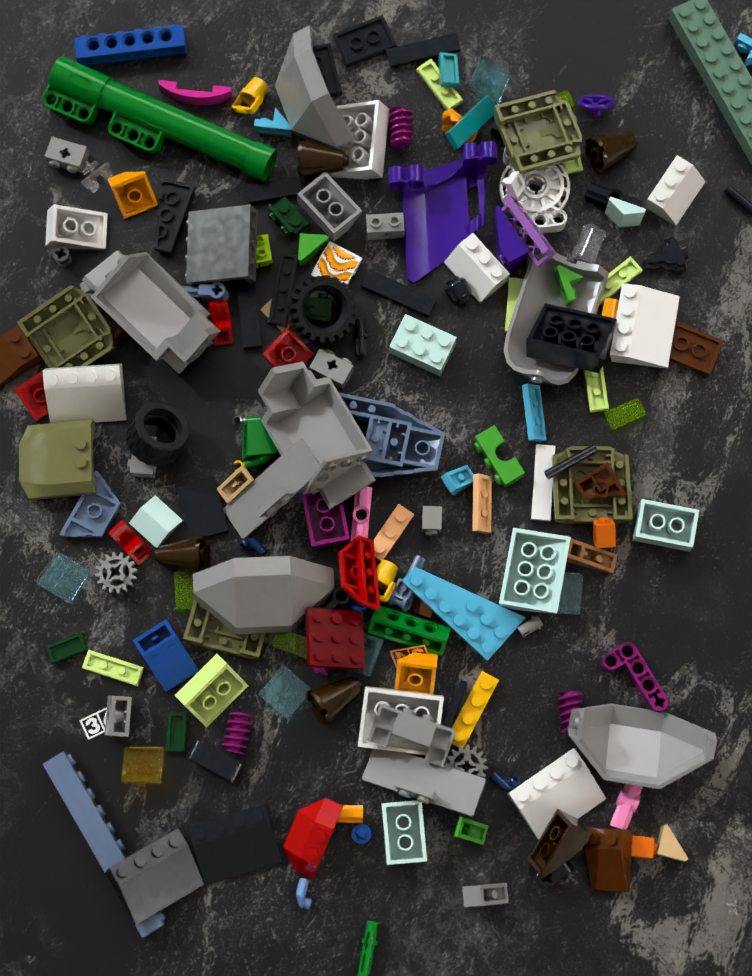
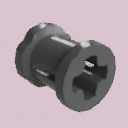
[52,246,72,267]

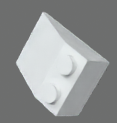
[45,204,108,250]

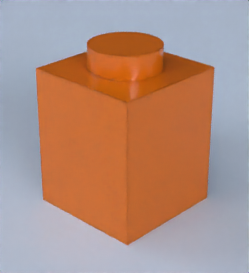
[593,517,616,548]
[631,835,657,859]

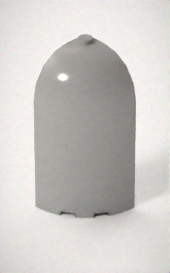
[504,249,609,385]

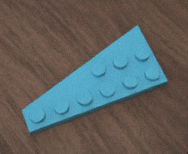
[401,567,526,661]

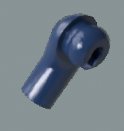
[238,538,267,557]
[490,771,520,790]

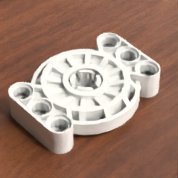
[500,148,570,236]

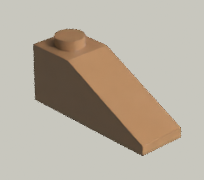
[567,538,617,573]

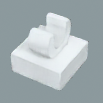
[501,171,526,198]

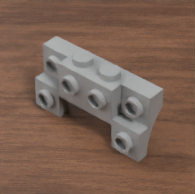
[368,703,456,767]

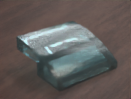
[558,572,583,615]

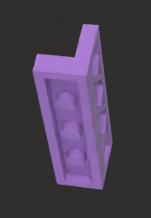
[501,194,556,268]

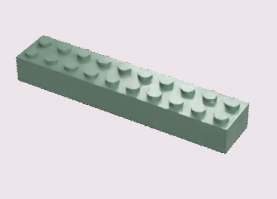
[668,0,752,165]

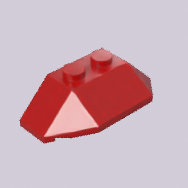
[338,536,381,611]
[283,798,344,879]

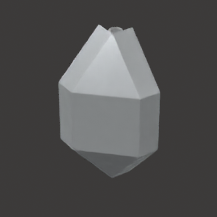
[275,25,357,150]
[193,556,335,634]
[568,703,717,789]

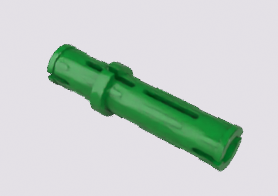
[357,920,380,976]

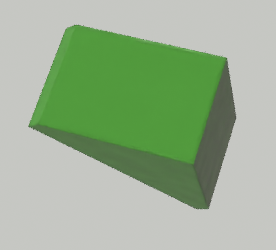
[298,233,329,267]
[454,817,488,845]

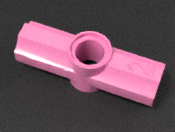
[350,486,373,542]
[609,783,643,830]

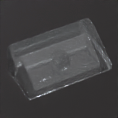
[572,223,606,264]

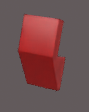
[209,300,234,346]
[108,520,153,565]

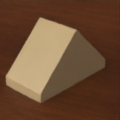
[217,465,254,504]
[656,824,688,861]

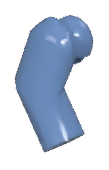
[296,878,312,909]

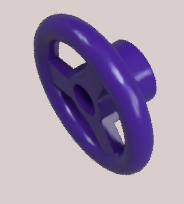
[577,94,614,116]

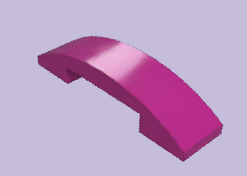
[158,80,233,105]

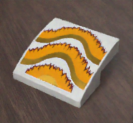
[311,241,363,288]

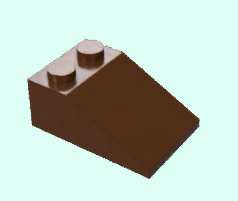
[0,325,42,388]
[584,827,632,892]

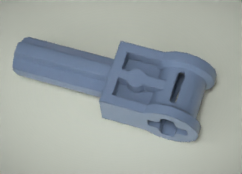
[182,282,229,301]
[388,555,426,612]

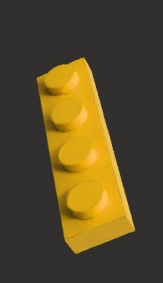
[452,671,499,748]

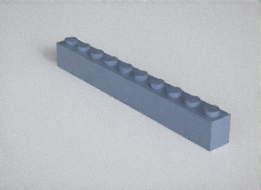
[43,751,166,938]

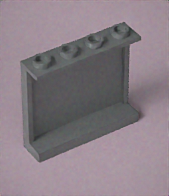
[185,204,258,287]

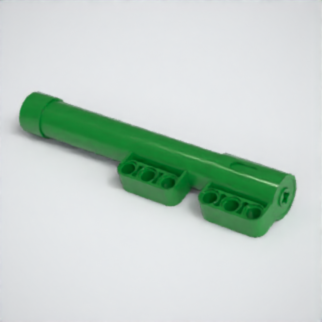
[42,56,278,182]

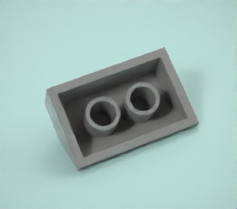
[297,171,362,242]

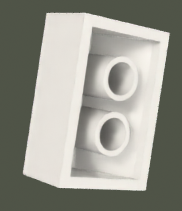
[645,155,706,226]
[444,233,510,304]

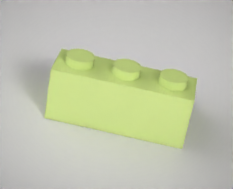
[175,654,248,727]

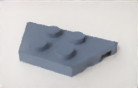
[59,470,121,538]

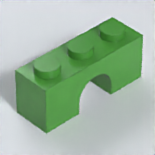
[473,425,525,488]

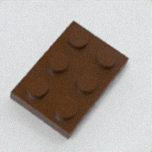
[670,322,724,376]

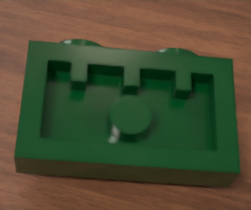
[267,197,309,239]
[304,292,333,321]

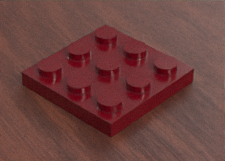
[305,607,365,670]

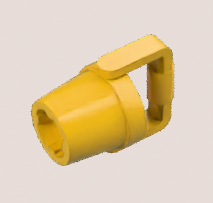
[232,77,268,114]
[376,560,399,602]

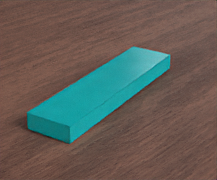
[445,95,495,150]

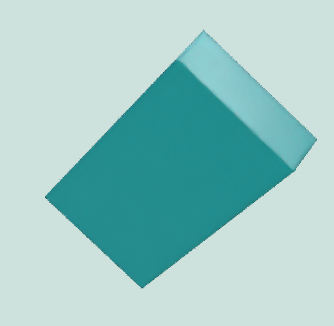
[438,52,460,88]

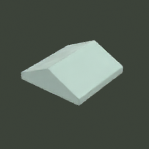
[605,196,646,227]
[129,495,183,549]

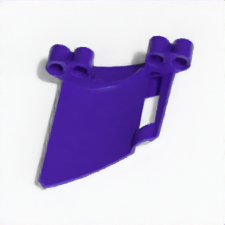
[388,141,498,284]

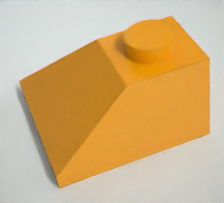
[108,171,158,219]
[394,652,438,694]

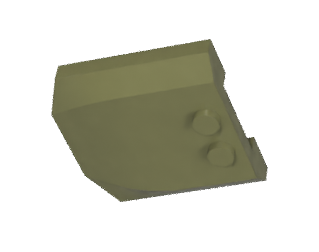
[493,90,582,174]
[17,285,114,368]
[19,419,96,500]
[552,446,633,524]
[183,600,266,659]

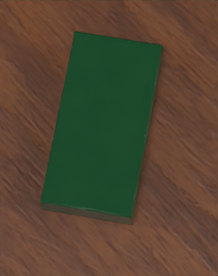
[45,632,89,665]
[165,712,188,752]

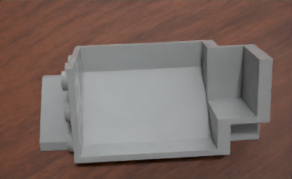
[82,250,221,374]
[258,362,376,510]

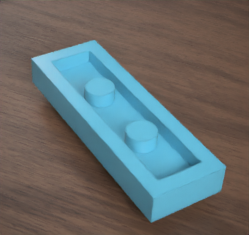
[522,383,547,442]

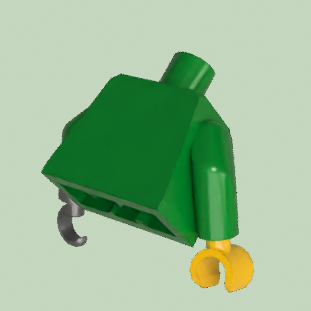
[233,415,277,471]

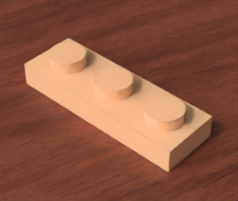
[472,473,492,534]
[374,504,414,561]

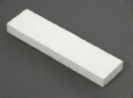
[531,444,555,522]

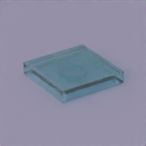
[258,665,312,720]

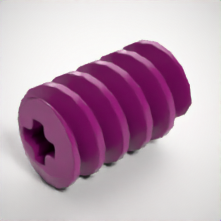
[390,106,413,148]
[557,691,583,733]
[221,712,254,755]

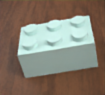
[389,314,457,376]
[632,499,699,552]
[382,800,427,865]

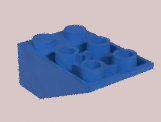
[133,619,199,692]

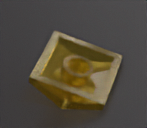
[121,747,164,783]

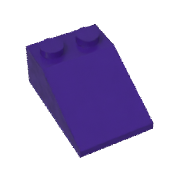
[494,205,529,273]

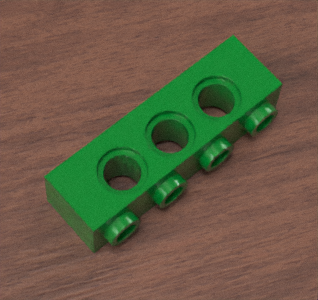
[368,606,451,656]

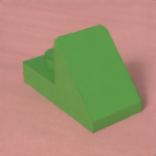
[553,265,583,306]

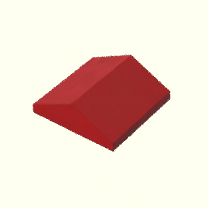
[262,327,314,367]
[14,371,48,421]

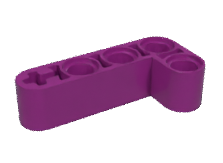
[600,642,668,712]

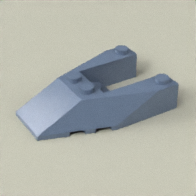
[338,392,445,477]

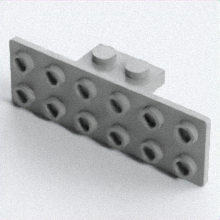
[223,439,321,538]
[362,749,486,817]

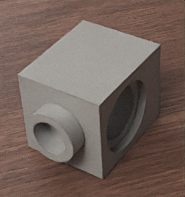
[422,506,442,536]

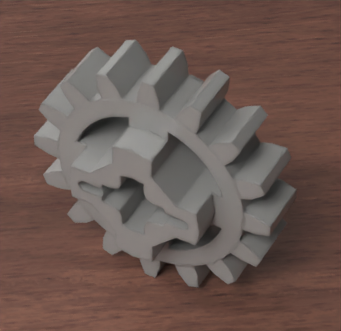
[95,552,138,594]
[445,744,488,777]

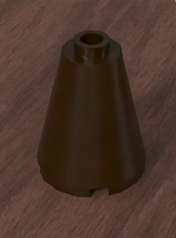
[585,131,638,172]
[297,140,349,177]
[155,535,211,573]
[306,677,362,726]

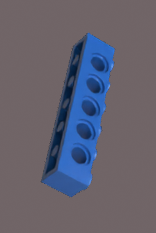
[74,24,187,66]

